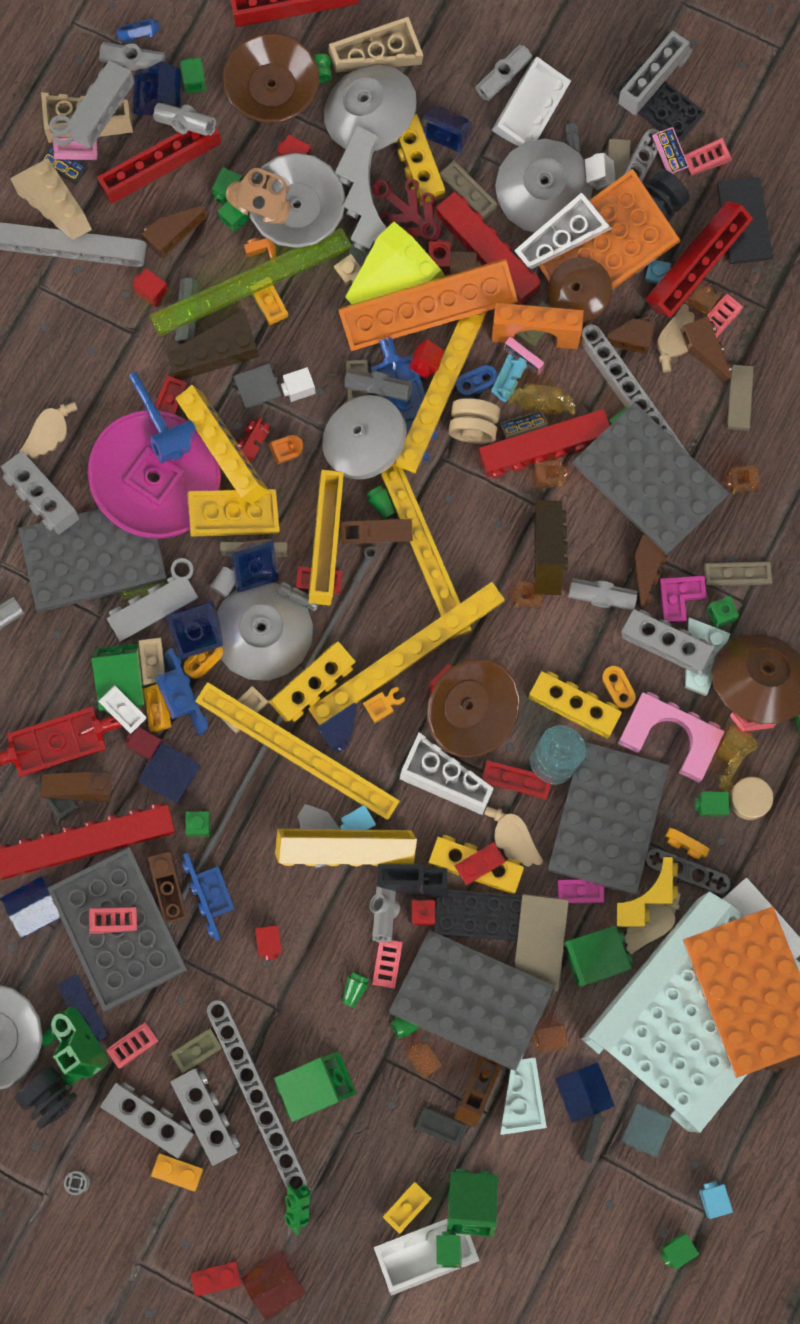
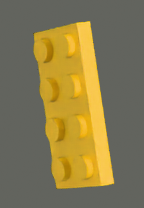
[187,489,280,536]

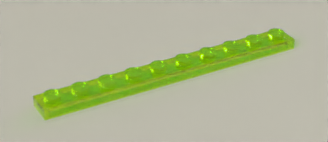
[149,228,352,337]

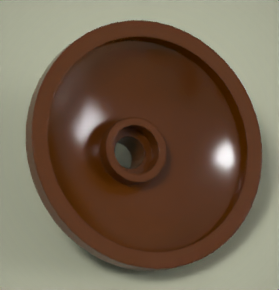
[548,257,612,323]

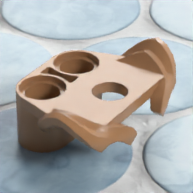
[226,168,291,224]

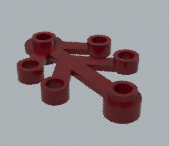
[372,179,441,241]

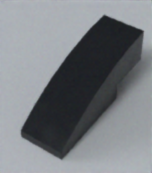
[377,864,448,897]

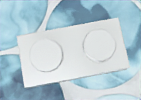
[99,685,147,734]

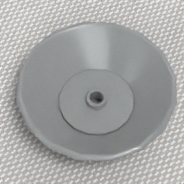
[324,64,416,151]
[495,139,593,232]
[249,153,346,248]
[212,582,313,681]
[0,985,43,1089]

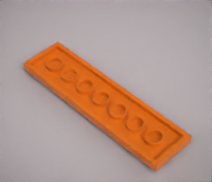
[338,258,518,351]

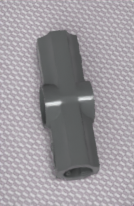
[175,278,199,345]
[344,369,413,402]

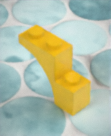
[617,857,678,928]

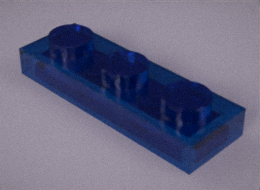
[56,974,109,1042]

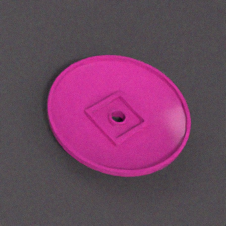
[88,411,221,539]

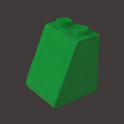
[91,643,145,713]
[564,926,633,988]
[274,1051,357,1122]
[446,1169,498,1237]

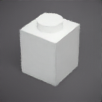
[585,153,616,190]
[281,367,316,402]

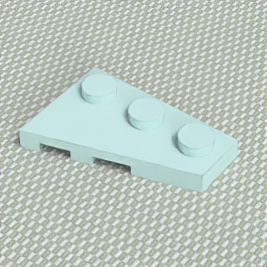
[685,618,730,696]
[500,1058,547,1135]

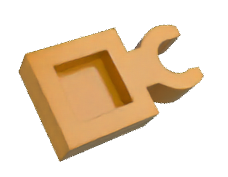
[363,687,405,724]

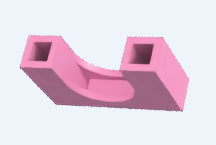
[618,692,725,783]

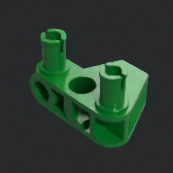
[41,1007,108,1086]

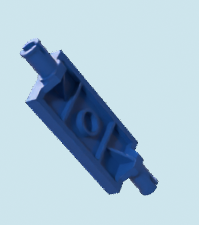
[371,337,438,463]

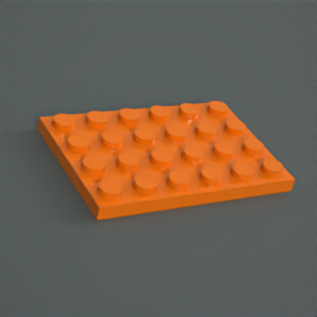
[539,169,681,291]
[683,906,800,1078]

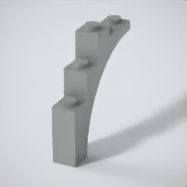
[335,126,386,252]

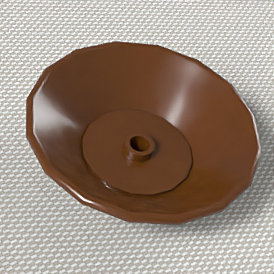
[223,33,319,123]
[711,634,800,724]
[427,658,520,758]

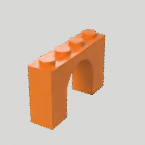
[492,303,584,349]

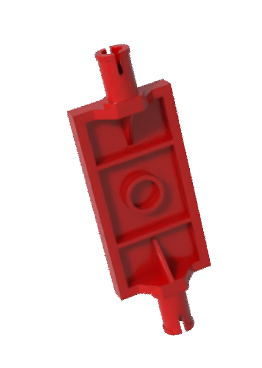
[0,707,123,778]

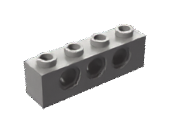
[1,451,79,536]
[621,609,714,676]
[170,1068,240,1166]
[100,1081,195,1158]

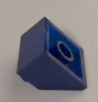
[133,61,181,115]
[423,106,472,153]
[166,600,223,659]

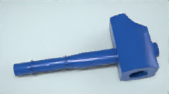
[129,372,196,463]

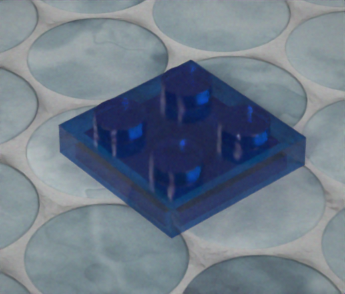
[138,742,201,805]

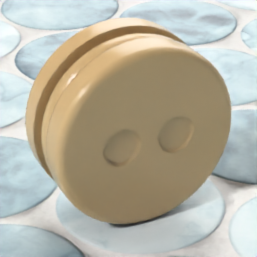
[729,777,773,820]

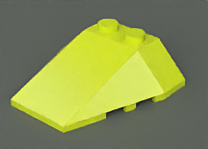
[345,222,445,304]

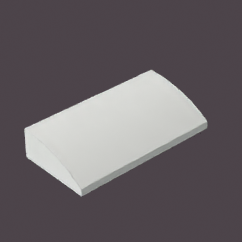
[492,57,571,146]
[722,878,800,959]
[374,1219,479,1296]

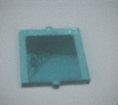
[621,1104,672,1158]

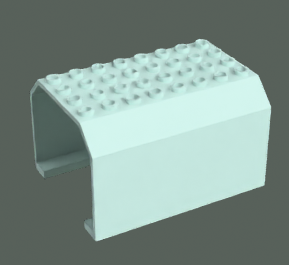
[581,891,800,1133]

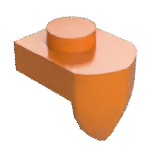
[244,238,276,266]
[269,435,303,464]

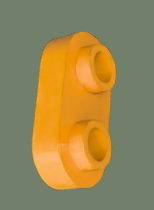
[184,639,224,679]
[602,666,636,709]
[665,828,710,860]

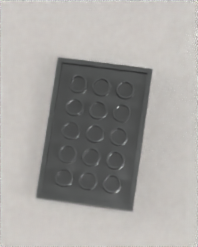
[572,402,730,556]
[18,509,168,612]
[547,741,669,896]
[47,847,188,1012]
[389,930,555,1071]

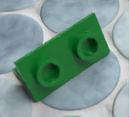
[284,1184,311,1235]

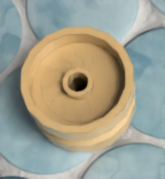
[448,399,500,444]

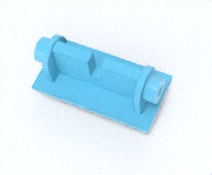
[491,354,527,403]

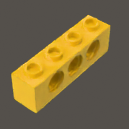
[394,114,445,206]
[268,642,356,722]
[528,671,622,739]
[428,835,524,894]

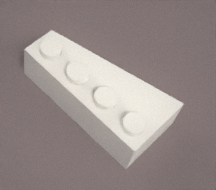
[514,193,612,269]
[400,733,493,815]

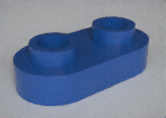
[116,19,159,42]
[456,365,497,398]

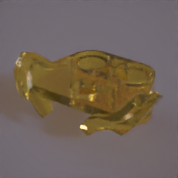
[508,384,575,415]
[715,724,758,792]

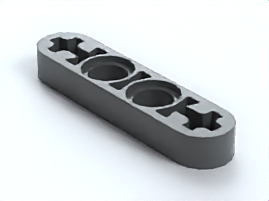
[645,849,730,895]

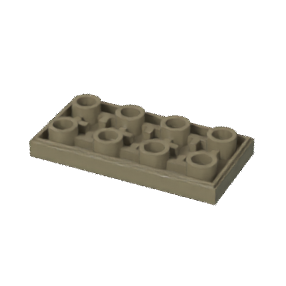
[515,893,569,991]

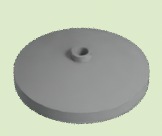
[322,395,407,479]

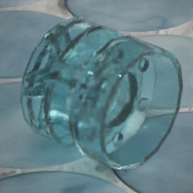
[530,726,586,784]

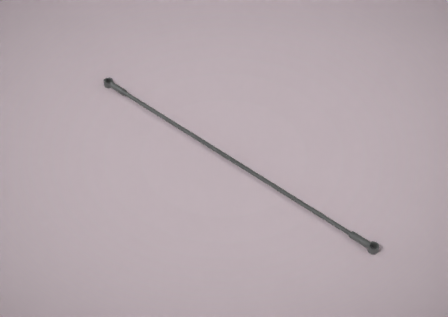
[167,546,377,928]

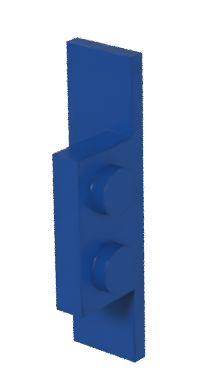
[155,648,208,736]
[182,853,235,941]

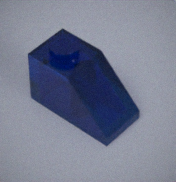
[317,703,357,753]

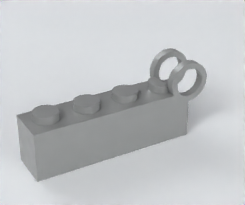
[618,30,692,115]
[49,61,134,149]
[107,558,198,642]

